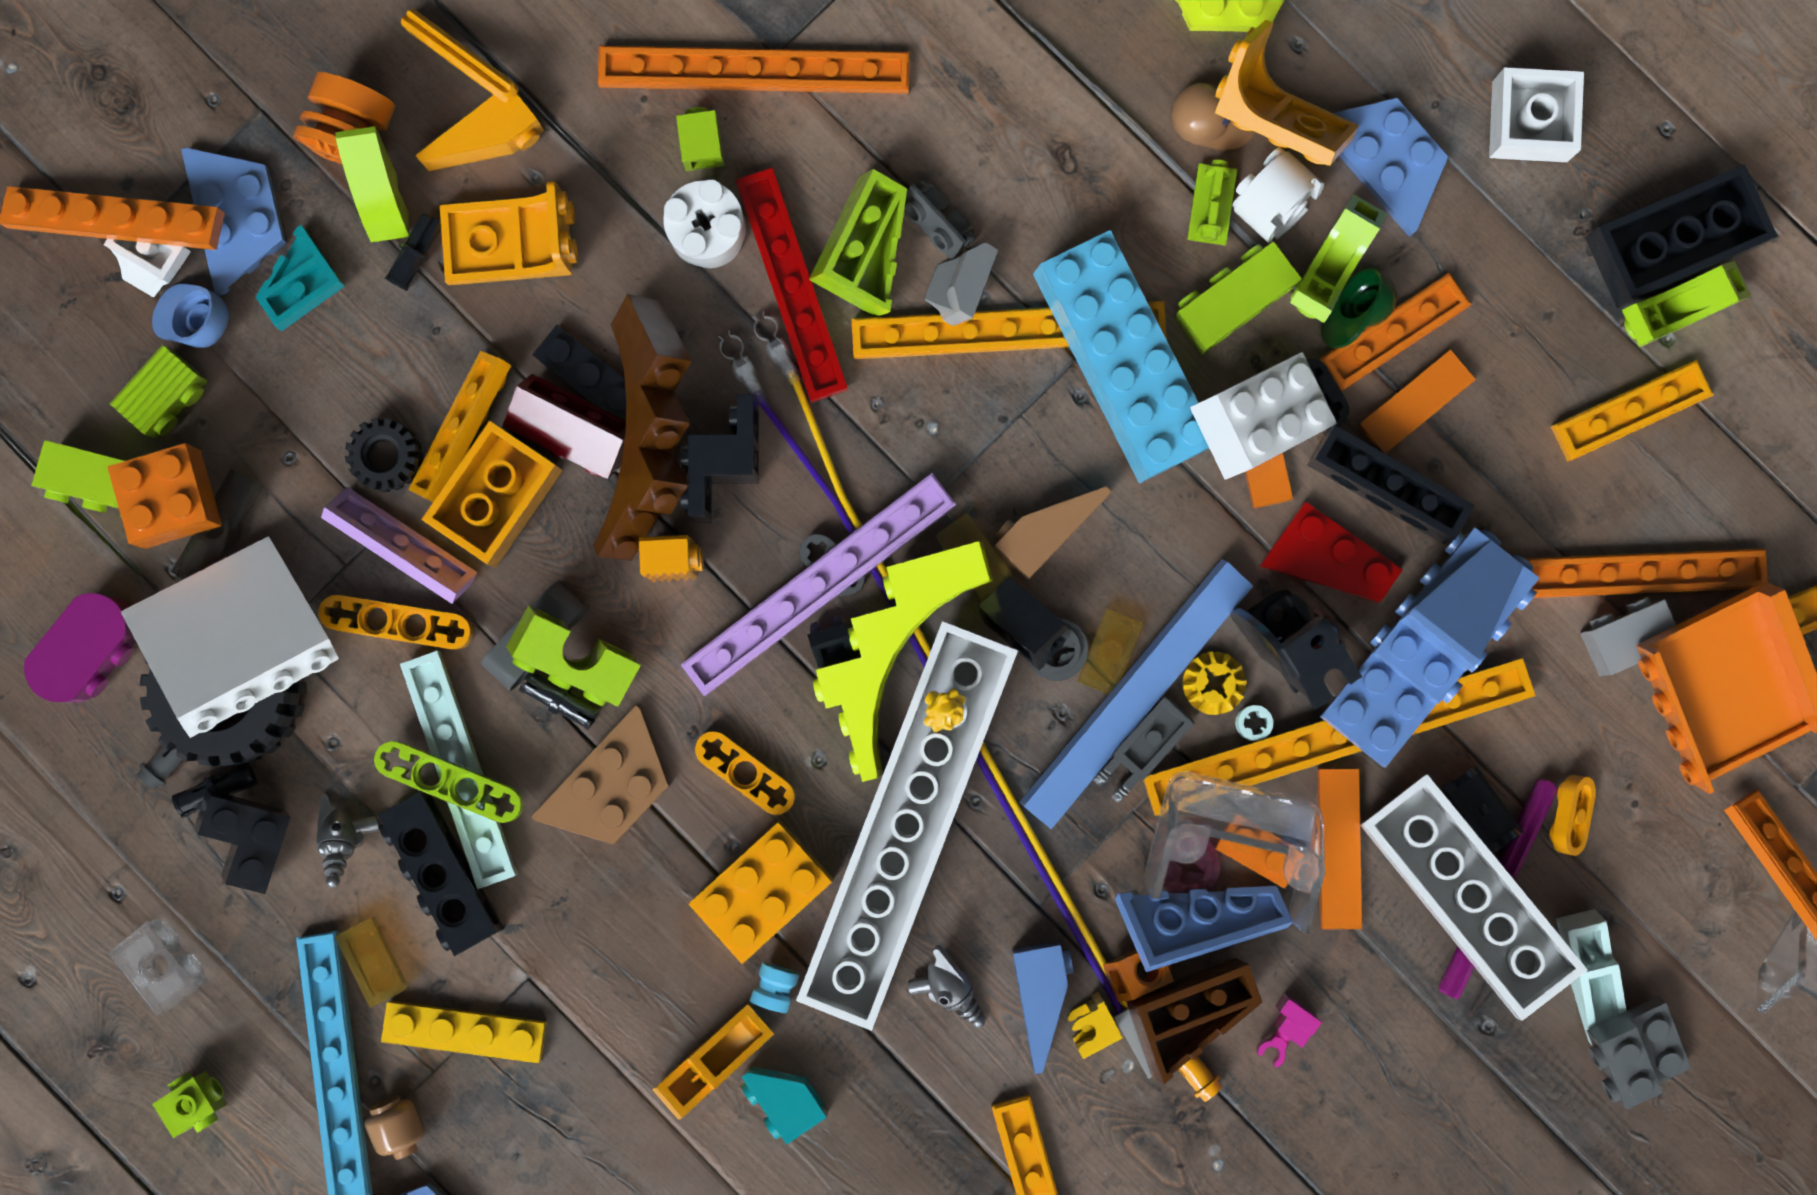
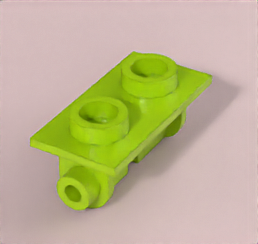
[1187,160,1237,246]

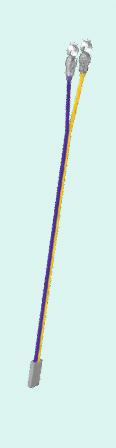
[718,311,1153,1079]

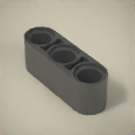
[481,580,588,691]

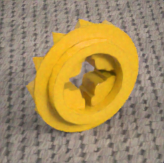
[1183,652,1247,715]

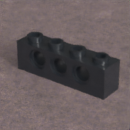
[1307,425,1475,544]
[378,791,504,956]

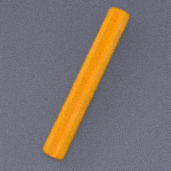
[401,9,518,102]

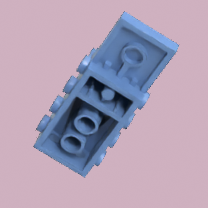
[1320,528,1539,768]

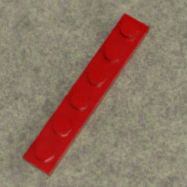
[736,168,848,403]

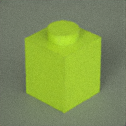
[676,107,725,172]

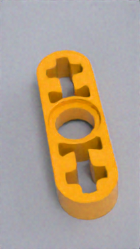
[695,731,796,815]

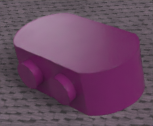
[24,593,136,703]

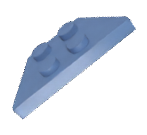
[1333,98,1448,237]
[181,148,287,296]

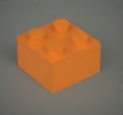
[107,443,222,549]

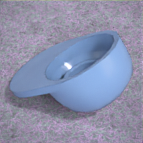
[152,284,229,348]

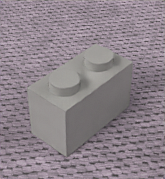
[1580,597,1676,676]

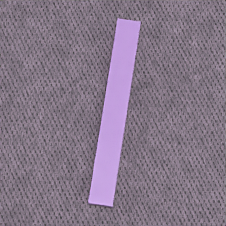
[681,473,957,696]

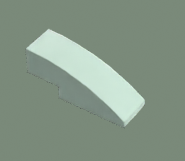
[1556,909,1627,1045]

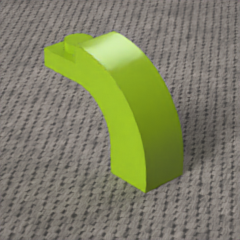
[1290,194,1387,323]
[1622,261,1752,347]

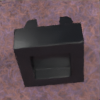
[807,616,856,668]

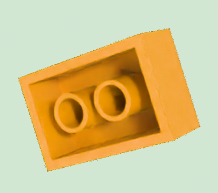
[421,421,563,568]
[688,821,834,964]

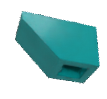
[741,1067,828,1145]

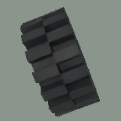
[345,418,423,492]

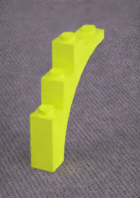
[813,541,993,782]

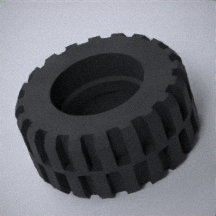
[139,660,307,766]

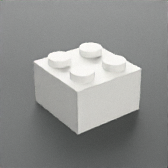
[1489,67,1584,162]

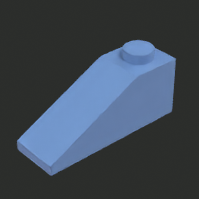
[1012,941,1073,1074]

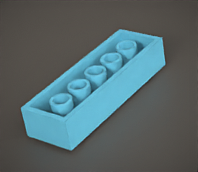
[1033,230,1210,484]

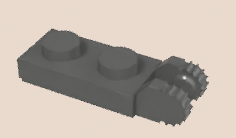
[1093,696,1195,803]

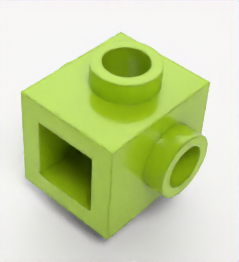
[152,1071,227,1138]

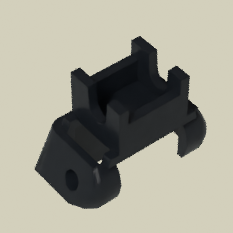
[1230,590,1362,709]

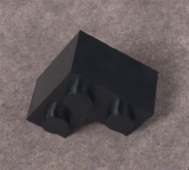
[194,789,291,894]

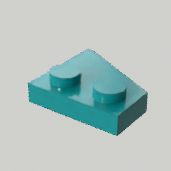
[256,225,345,332]

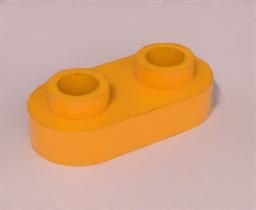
[1550,775,1596,856]

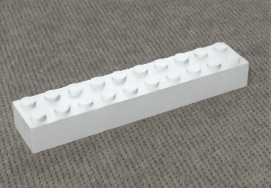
[796,621,1018,1031]

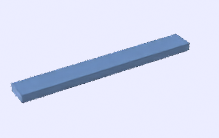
[1019,559,1253,829]

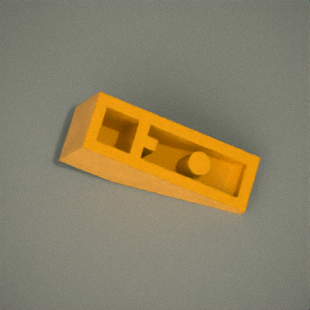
[415,94,544,171]

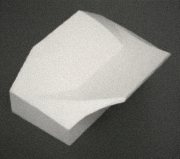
[104,239,191,297]

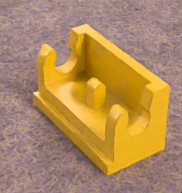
[1067,992,1123,1059]

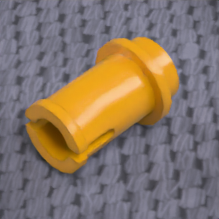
[1178,1057,1223,1102]

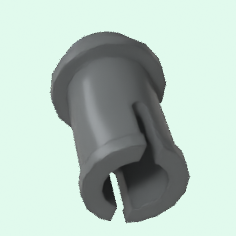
[137,746,184,790]

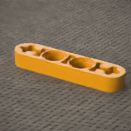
[318,595,474,650]

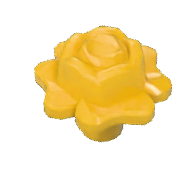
[924,688,966,732]

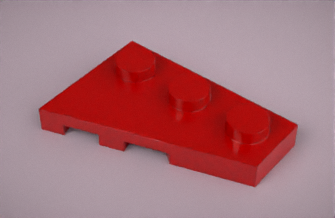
[1258,502,1403,603]

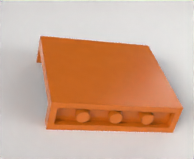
[1636,582,1817,794]

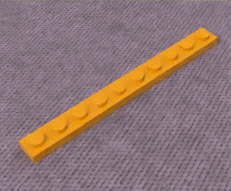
[1143,658,1536,816]

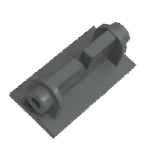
[904,180,976,260]

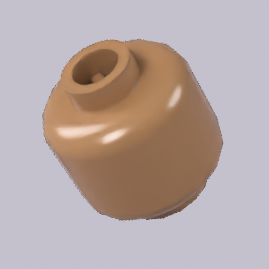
[365,1095,425,1160]

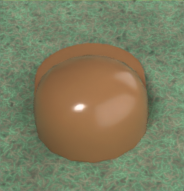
[1171,83,1255,152]

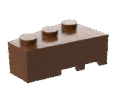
[1126,958,1263,1084]

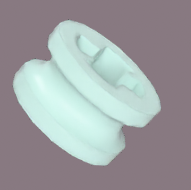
[1235,705,1273,741]

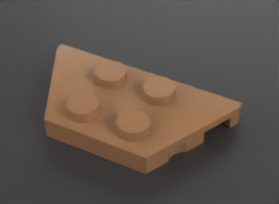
[531,705,670,845]

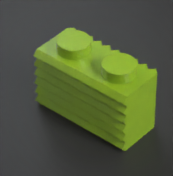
[109,345,208,439]

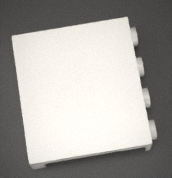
[121,536,339,738]

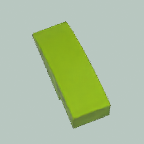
[335,126,409,243]

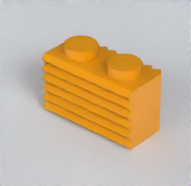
[639,535,704,583]

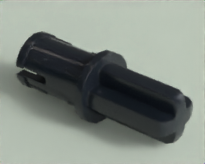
[384,214,441,291]

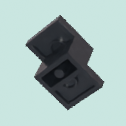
[681,394,759,523]

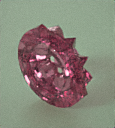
[1156,834,1220,893]

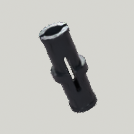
[519,671,600,730]
[172,763,258,818]

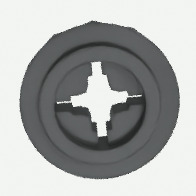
[1027,618,1088,681]

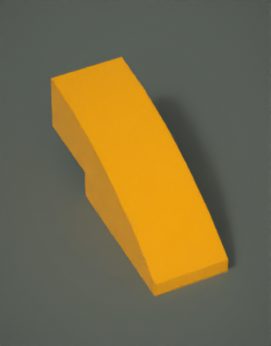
[652,1004,774,1120]

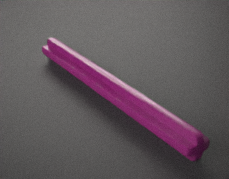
[1439,779,1558,999]

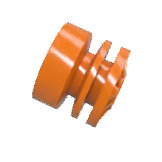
[292,72,396,165]

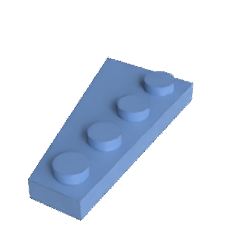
[1115,886,1293,972]

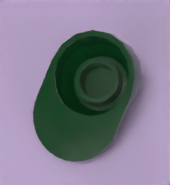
[1321,268,1397,349]

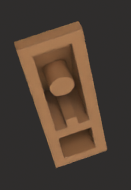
[994,487,1112,581]

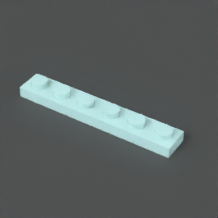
[400,651,518,889]

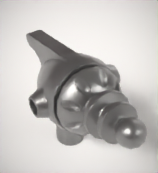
[316,794,379,888]
[908,945,985,1028]

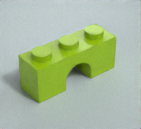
[506,605,641,707]

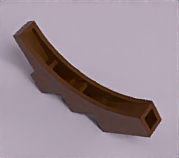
[593,294,692,561]

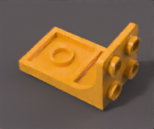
[1215,20,1359,166]
[440,181,578,285]

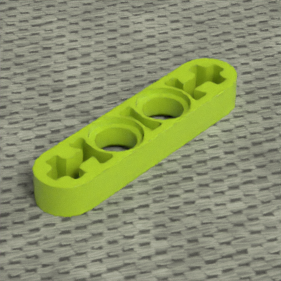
[374,741,524,823]

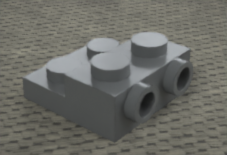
[1587,996,1691,1110]

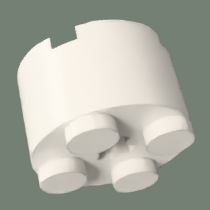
[1232,147,1324,243]
[664,180,746,269]

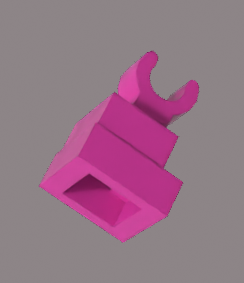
[1256,993,1322,1068]

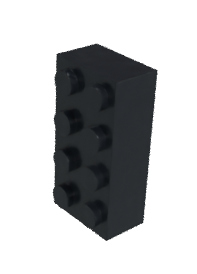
[1585,164,1778,308]

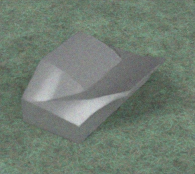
[924,242,998,326]

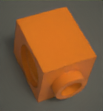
[1103,949,1174,1002]

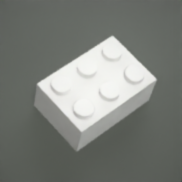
[1190,352,1337,479]

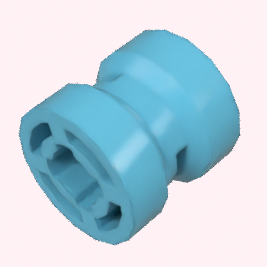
[750,962,800,1013]

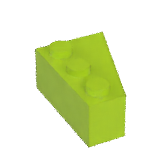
[809,169,907,317]

